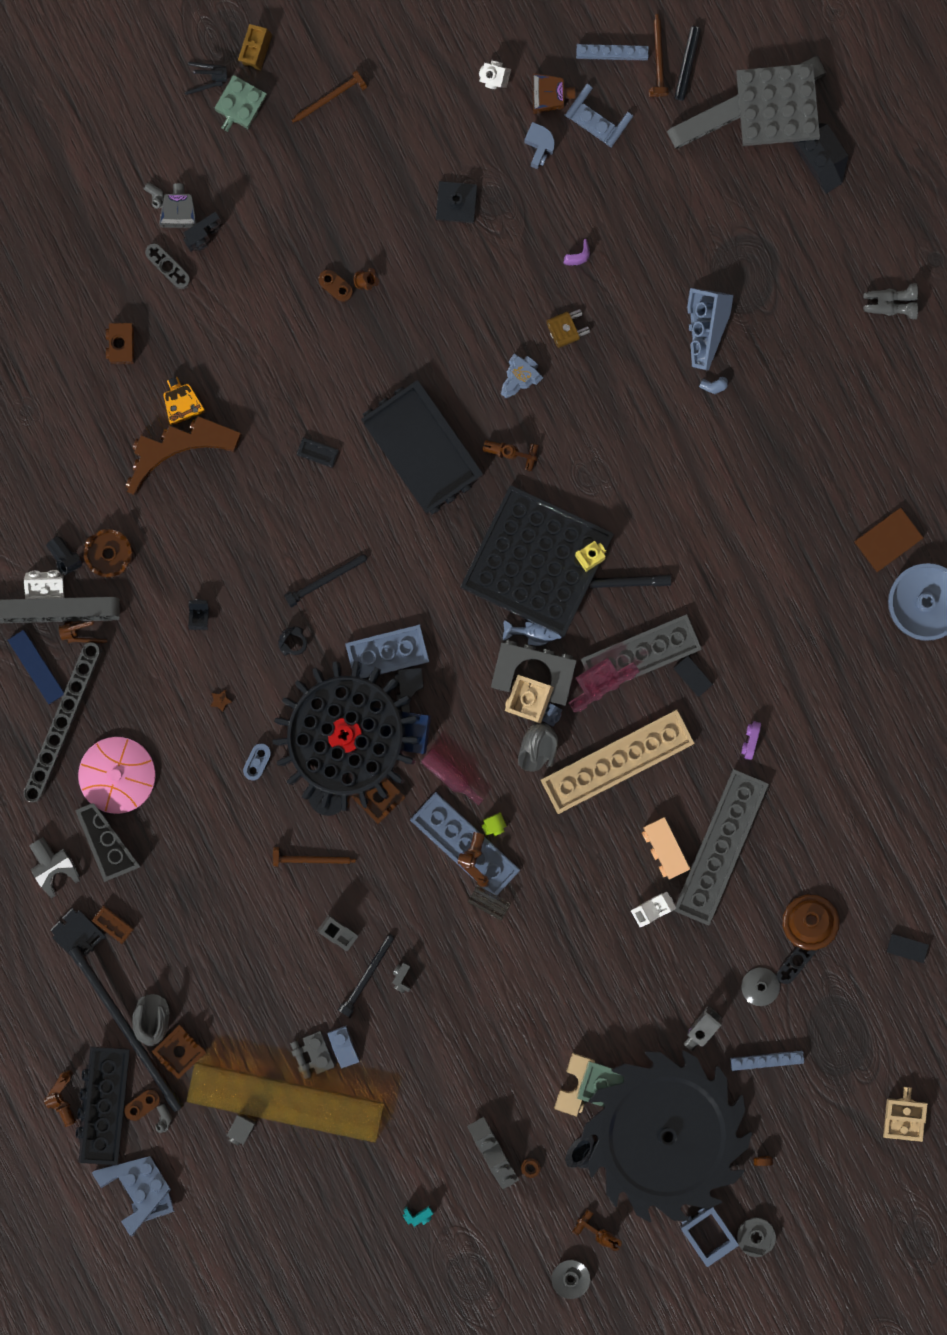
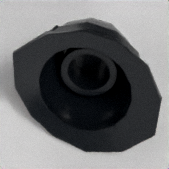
[565,1136,596,1169]

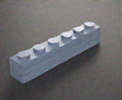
[576,44,648,60]
[730,1051,804,1071]

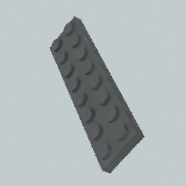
[673,769,769,926]

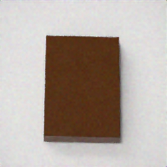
[854,508,923,572]

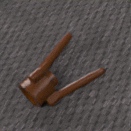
[59,621,107,643]

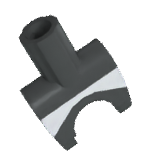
[29,837,80,898]

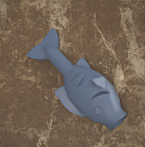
[503,620,561,646]

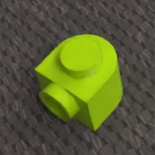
[481,812,507,836]

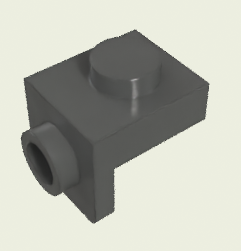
[392,962,411,993]

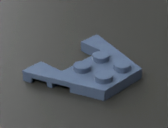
[92,1156,171,1237]

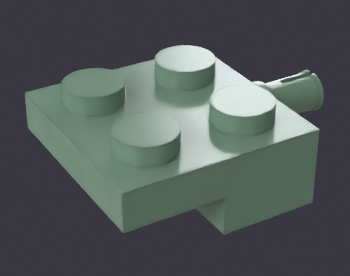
[215,75,267,132]

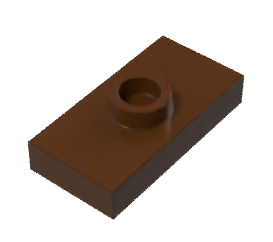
[92,906,134,944]

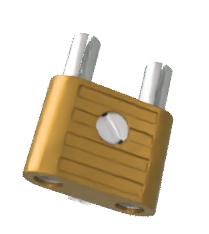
[546,309,590,348]

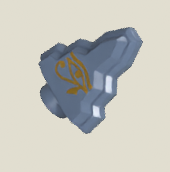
[501,353,544,398]

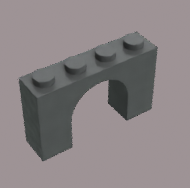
[491,640,576,706]

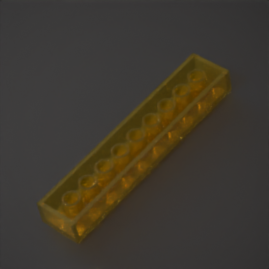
[187,1062,384,1143]

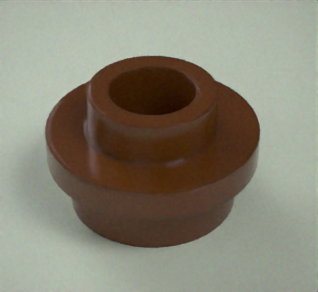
[521,1158,540,1178]

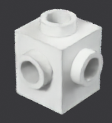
[479,60,511,89]

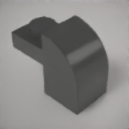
[317,915,358,951]

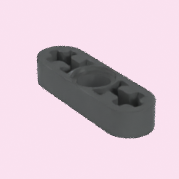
[145,244,190,289]

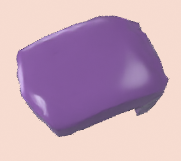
[563,239,590,266]

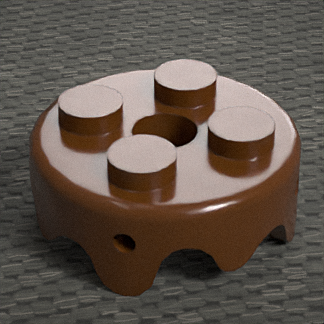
[84,529,133,578]

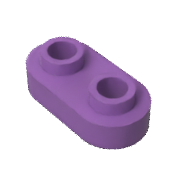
[741,721,761,760]

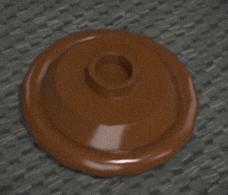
[782,895,840,950]

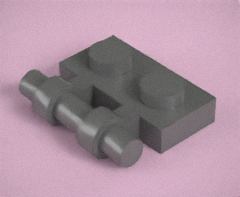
[290,1031,335,1079]

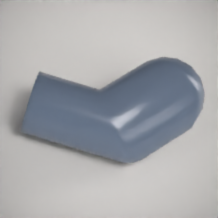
[699,377,728,394]

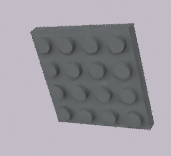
[736,63,820,146]

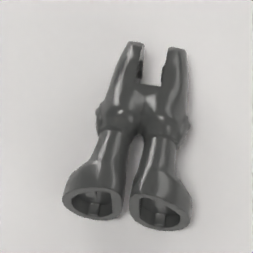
[863,283,918,319]

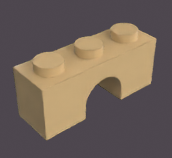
[554,1052,595,1117]

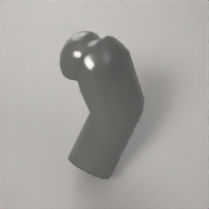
[144,182,164,209]
[155,1103,172,1133]

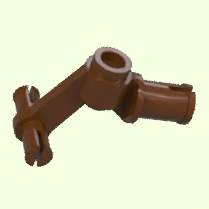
[483,440,539,471]
[458,832,489,887]
[44,1070,76,1127]
[572,1209,622,1251]

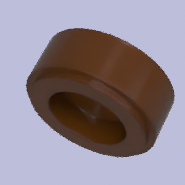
[753,1156,773,1166]

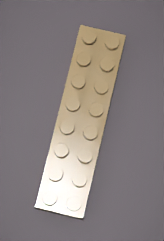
[541,710,695,814]

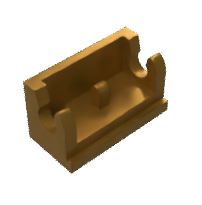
[238,24,272,70]

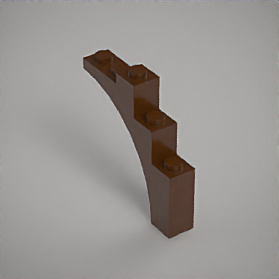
[126,416,242,496]

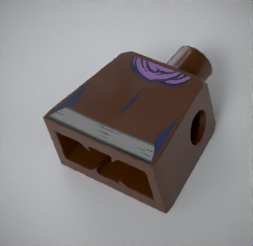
[533,74,575,114]

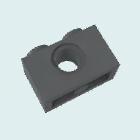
[227,1112,257,1146]

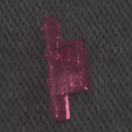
[568,658,640,712]

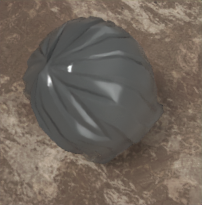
[518,723,558,772]
[132,994,169,1046]

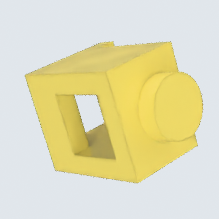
[575,541,606,572]

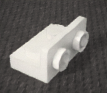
[24,570,65,599]

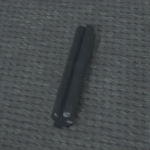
[674,26,701,101]

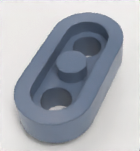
[243,744,271,780]

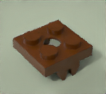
[351,779,406,824]
[152,1025,206,1079]

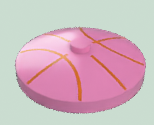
[78,737,156,814]

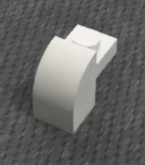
[631,892,676,927]

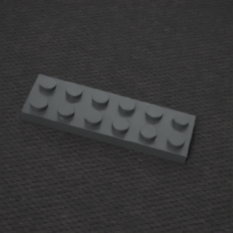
[581,614,702,694]

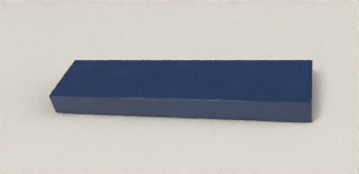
[7,630,64,705]

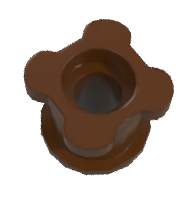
[354,268,379,290]

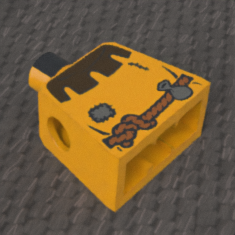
[164,377,205,426]

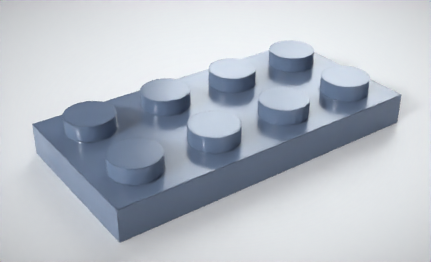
[345,625,429,679]

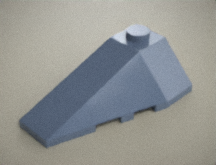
[687,288,733,370]

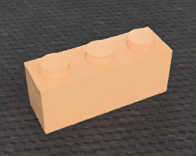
[642,817,690,879]

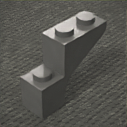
[467,1117,519,1189]

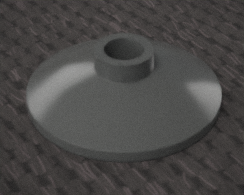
[741,968,780,1006]
[552,1260,590,1299]

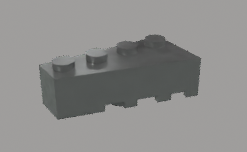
[75,803,140,882]

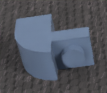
[524,122,554,169]

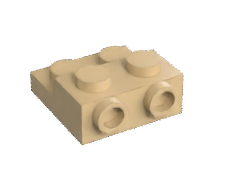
[505,675,554,723]

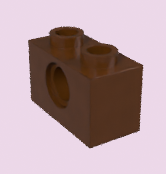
[106,323,134,364]

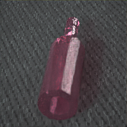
[421,749,483,806]

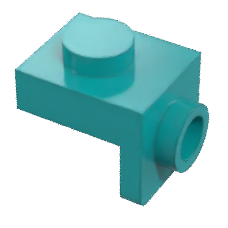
[403,1205,434,1227]

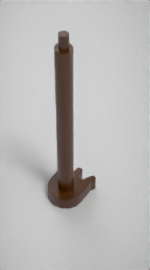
[649,14,669,97]
[291,70,367,123]
[273,847,356,867]

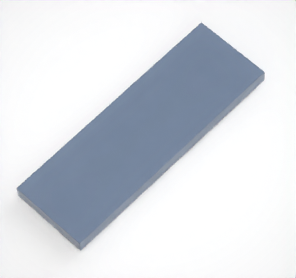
[410,792,520,898]

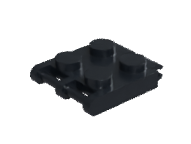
[50,908,107,956]

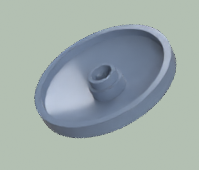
[888,563,947,640]

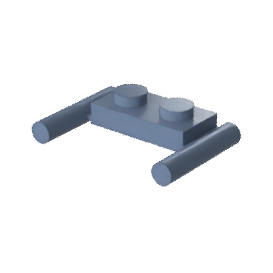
[565,84,633,148]

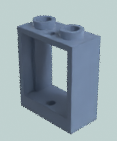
[680,1207,739,1267]

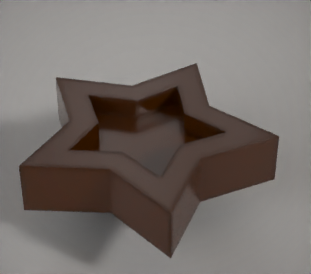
[210,690,232,712]

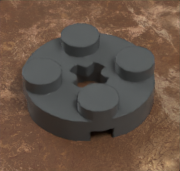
[737,1217,776,1257]

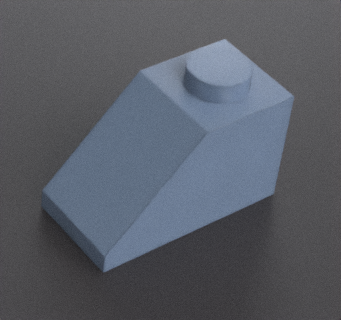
[328,1026,359,1069]

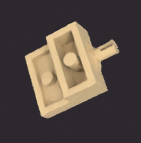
[883,1087,927,1142]

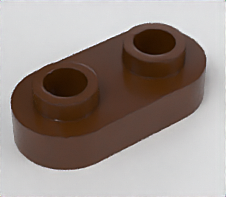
[319,270,353,302]
[125,1089,160,1121]

